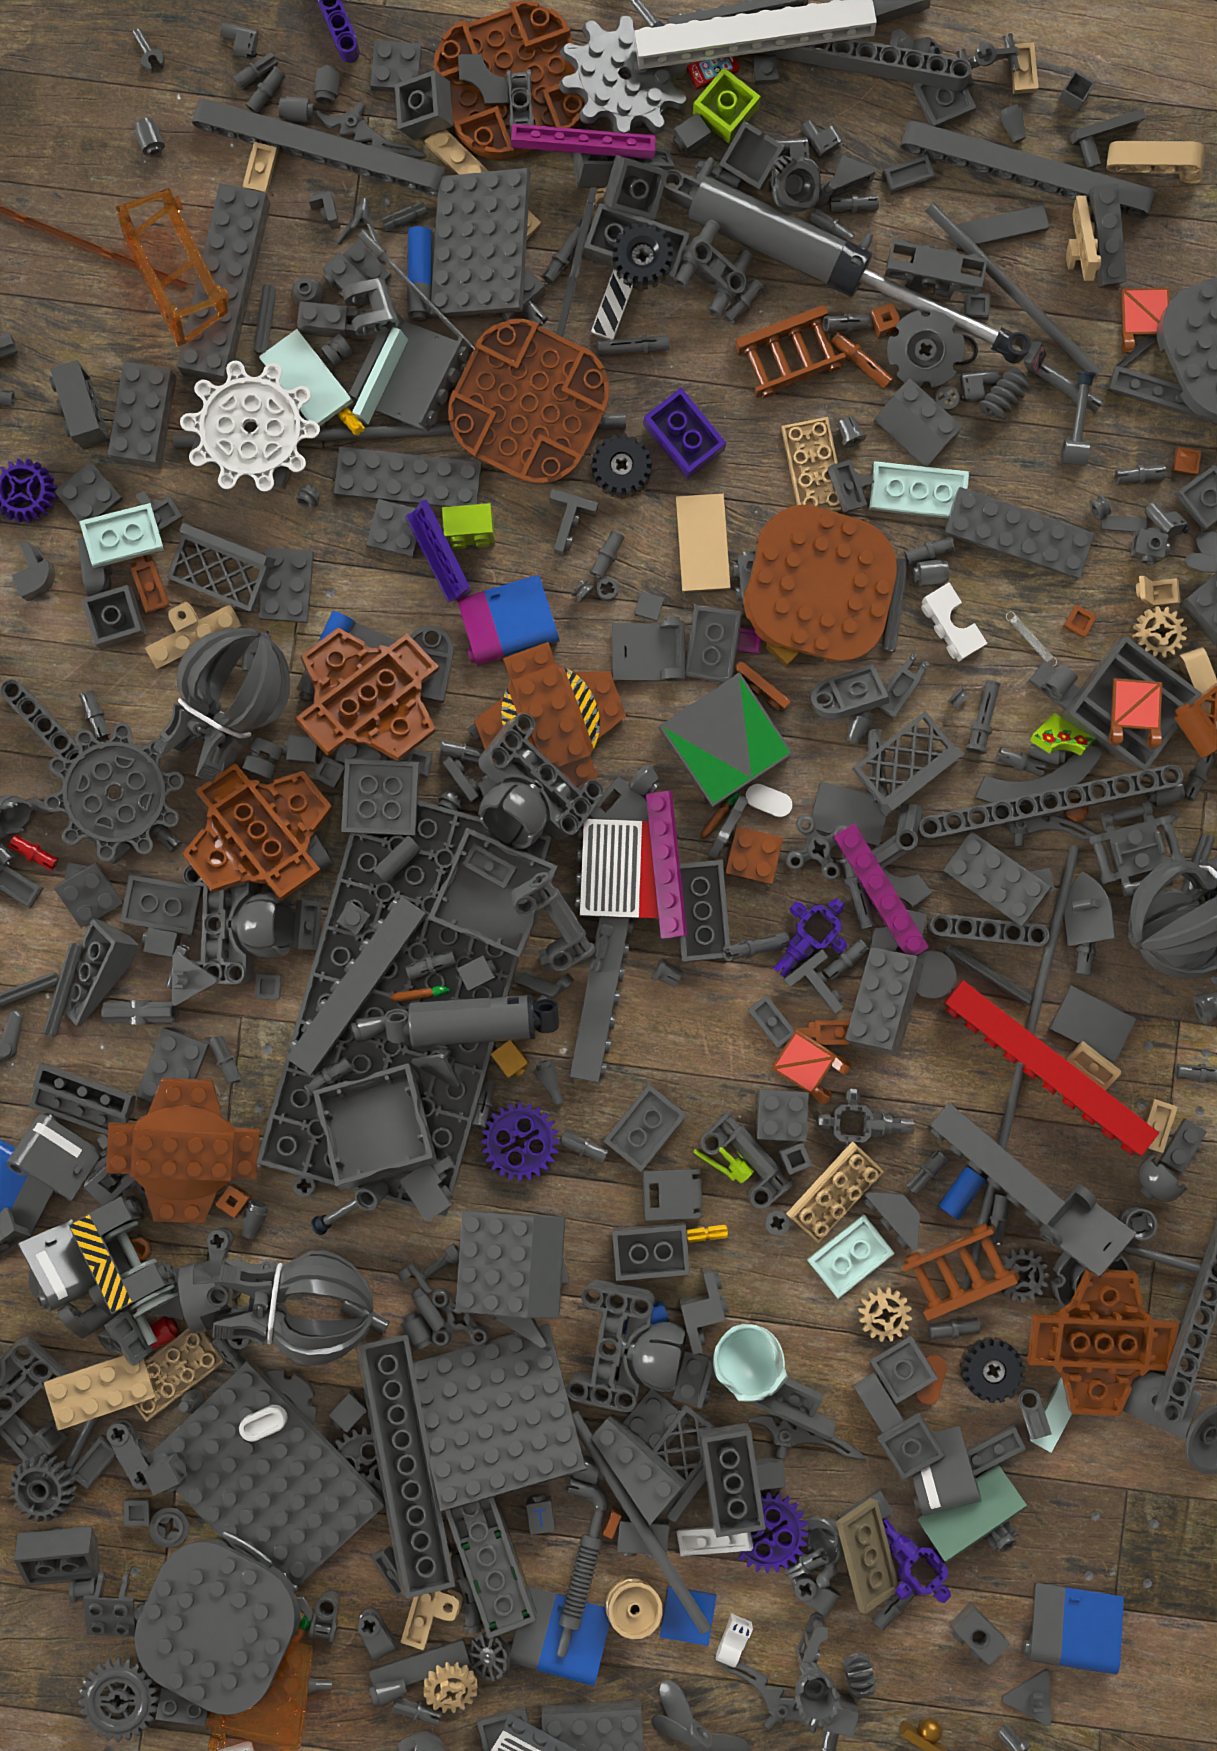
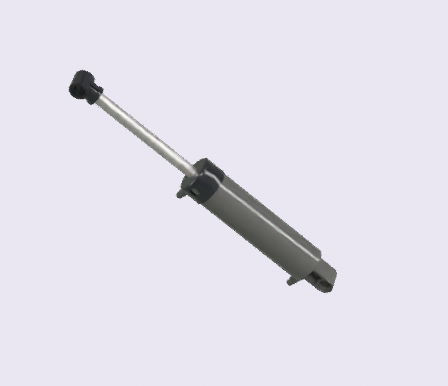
[662,157,1031,364]

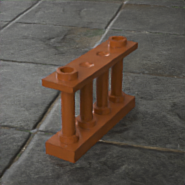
[735,304,846,398]
[902,1223,1019,1321]

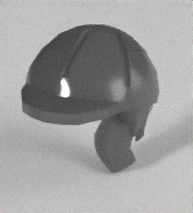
[0,795,54,839]
[807,1517,844,1589]

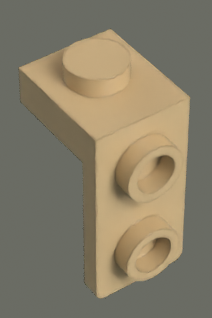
[1136,576,1180,607]

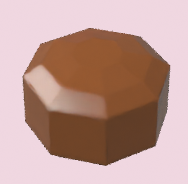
[1064,798,1089,822]
[130,1237,152,1261]

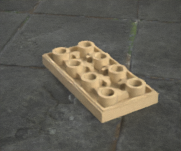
[781,417,843,513]
[676,493,730,593]
[786,1141,884,1243]
[134,1328,225,1422]

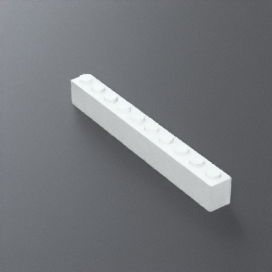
[635,0,877,70]

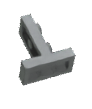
[550,489,598,557]
[783,950,843,1014]

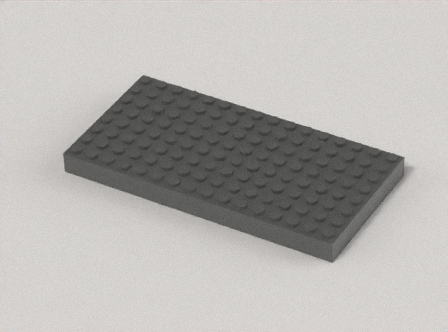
[256,801,552,1216]

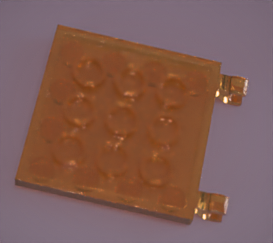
[206,1642,313,1751]

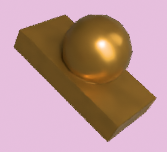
[899,1718,947,1751]

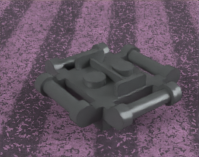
[1088,801,1186,897]

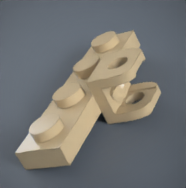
[1066,196,1101,281]
[145,602,242,669]
[401,1550,463,1650]

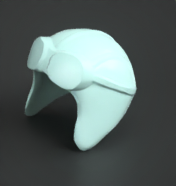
[713,1324,788,1402]

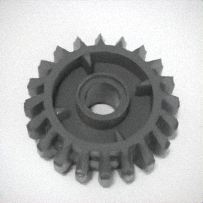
[9,1454,77,1522]

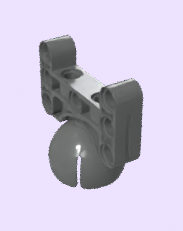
[478,713,604,849]
[183,865,295,985]
[566,1280,687,1412]
[0,1336,69,1427]

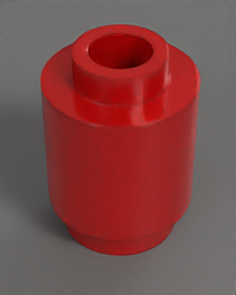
[150,1316,179,1350]

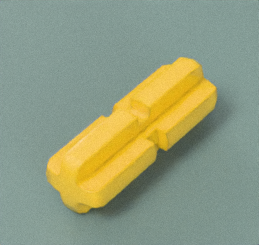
[337,407,365,436]
[686,1225,728,1243]

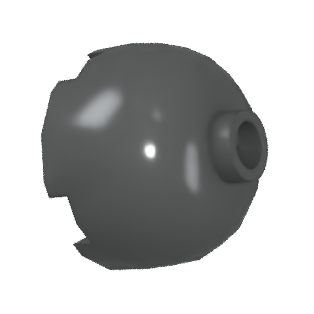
[1138,1154,1188,1202]

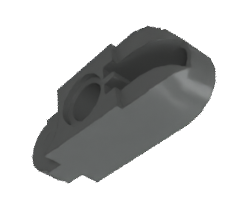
[77,537,113,597]

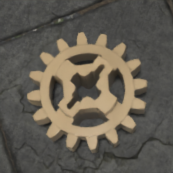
[1132,606,1187,659]
[858,1287,912,1342]
[423,1662,478,1713]

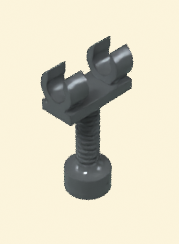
[397,1243,460,1300]

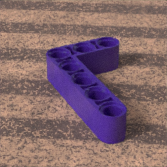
[317,0,360,63]

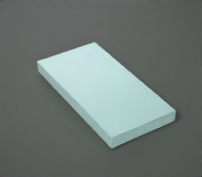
[259,329,353,427]
[869,461,969,519]

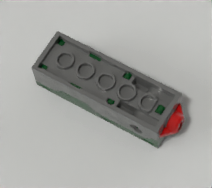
[445,1497,537,1639]

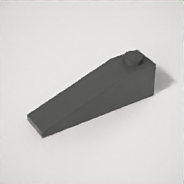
[573,147,675,188]

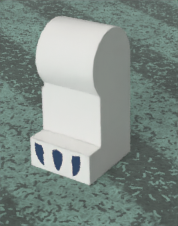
[716,1613,753,1668]

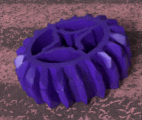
[0,458,57,524]

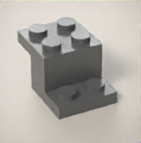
[679,1266,729,1355]

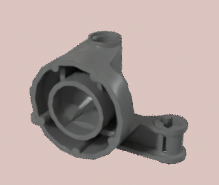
[178,1228,252,1349]

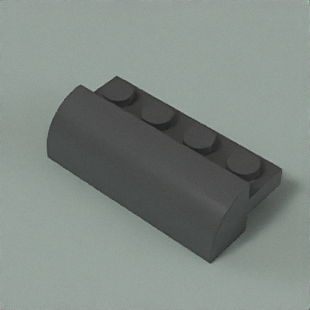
[29,1062,136,1135]

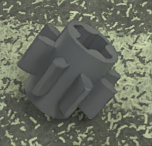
[985,1521,1018,1552]

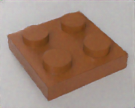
[725,826,783,885]

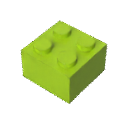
[693,67,761,144]
[442,503,495,549]

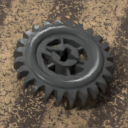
[78,1657,160,1742]

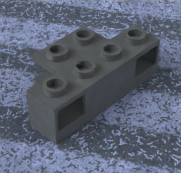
[884,239,988,299]

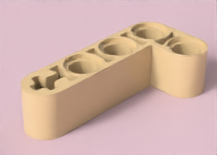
[1106,141,1205,184]

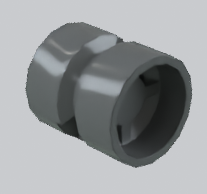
[242,737,283,780]
[1118,1206,1157,1241]

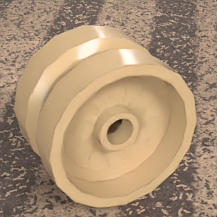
[605,1577,662,1639]

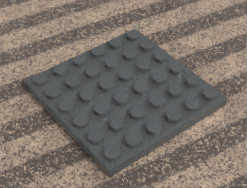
[413,1324,587,1512]

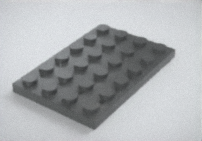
[430,168,531,317]

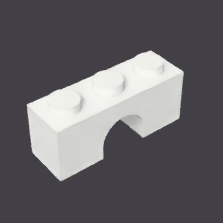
[921,583,987,662]

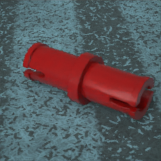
[8,834,59,872]

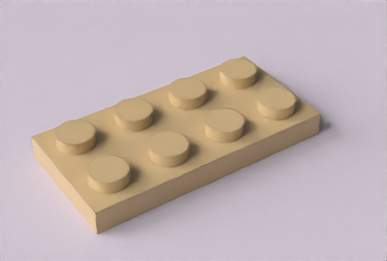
[44,1355,156,1430]

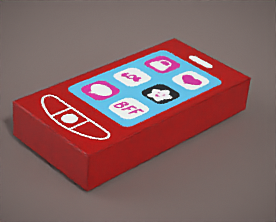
[687,56,740,90]

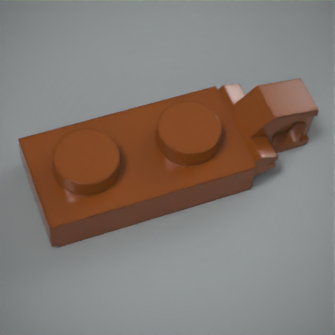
[130,555,171,614]
[797,1020,850,1046]

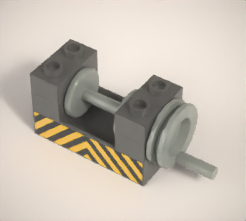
[68,1196,179,1346]

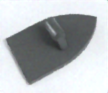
[1064,872,1116,947]

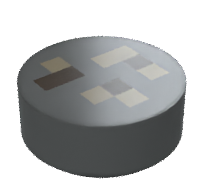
[934,386,959,412]

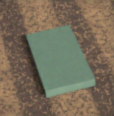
[917,1464,1028,1563]

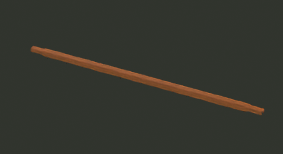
[0,206,187,289]

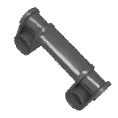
[510,872,595,972]
[699,1110,794,1209]

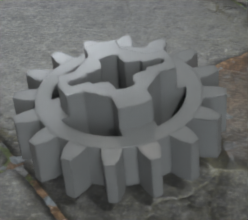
[994,1248,1050,1303]

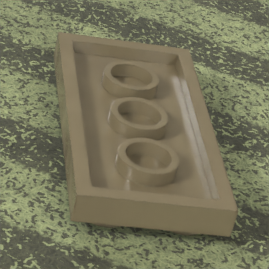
[836,1498,899,1614]

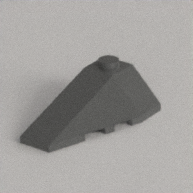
[65,918,139,1026]

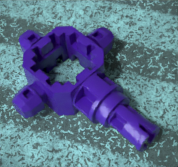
[773,899,847,978]
[883,1518,951,1603]

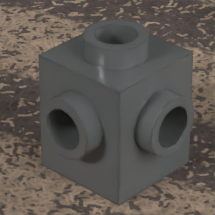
[1130,528,1170,565]

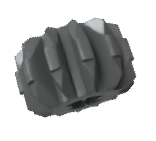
[843,1653,876,1699]

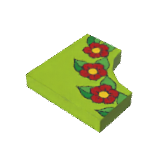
[1030,713,1095,755]

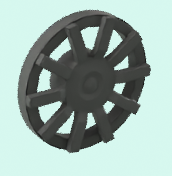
[468,1632,510,1681]

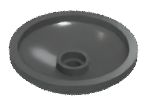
[1185,1404,1217,1474]

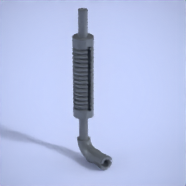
[556,1477,608,1657]

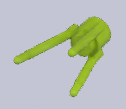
[693,1147,754,1183]

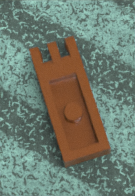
[735,662,791,712]

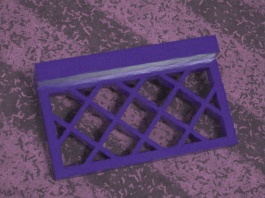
[405,499,471,603]

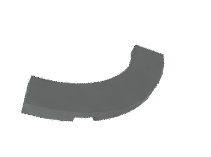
[974,745,1103,806]

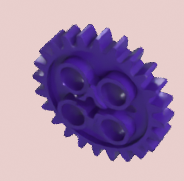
[480,1102,560,1182]
[739,1489,808,1574]

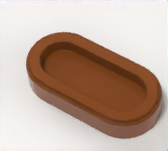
[915,1354,947,1404]

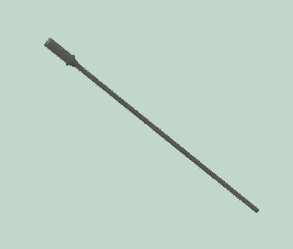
[358,230,475,352]

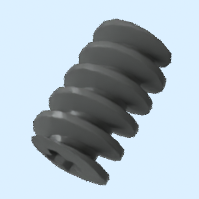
[979,366,1031,420]

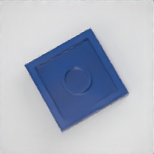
[660,1586,717,1646]

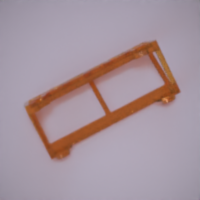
[115,188,230,347]

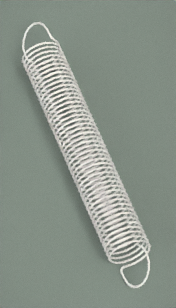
[1006,612,1057,667]

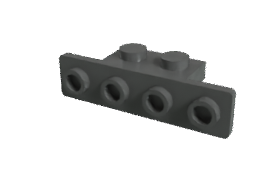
[749,1378,836,1441]

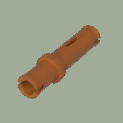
[831,331,894,389]

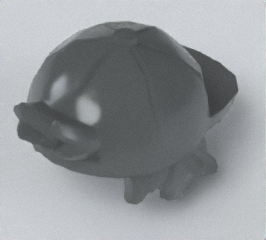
[795,1662,842,1727]

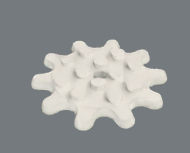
[180,361,320,492]

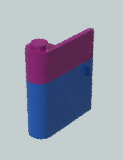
[457,574,560,667]

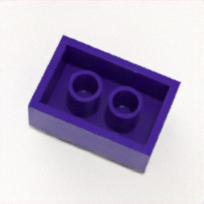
[643,388,726,480]

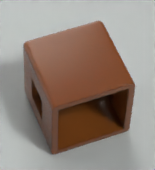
[870,302,900,339]
[215,1183,252,1218]

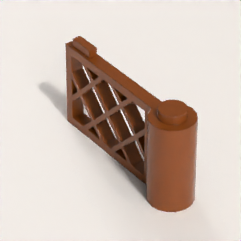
[1173,683,1217,758]

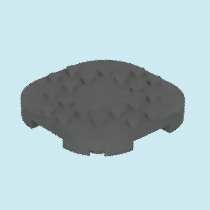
[1157,277,1217,423]
[135,1538,300,1715]

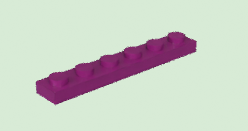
[511,124,655,159]
[646,790,687,939]
[833,823,929,956]

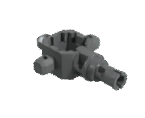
[817,1088,914,1151]

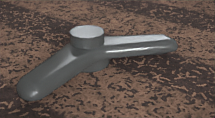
[0,1010,23,1061]

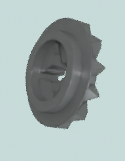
[149,1507,190,1548]

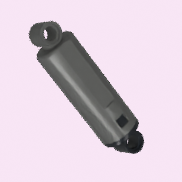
[384,995,559,1047]

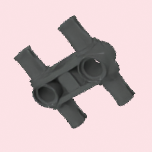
[673,220,754,318]

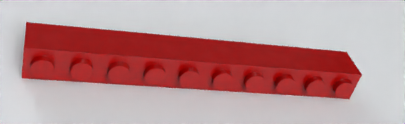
[942,980,1159,1156]

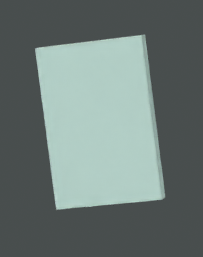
[79,503,164,568]
[807,1214,895,1299]

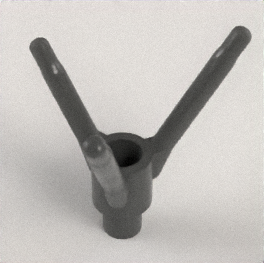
[336,198,384,262]

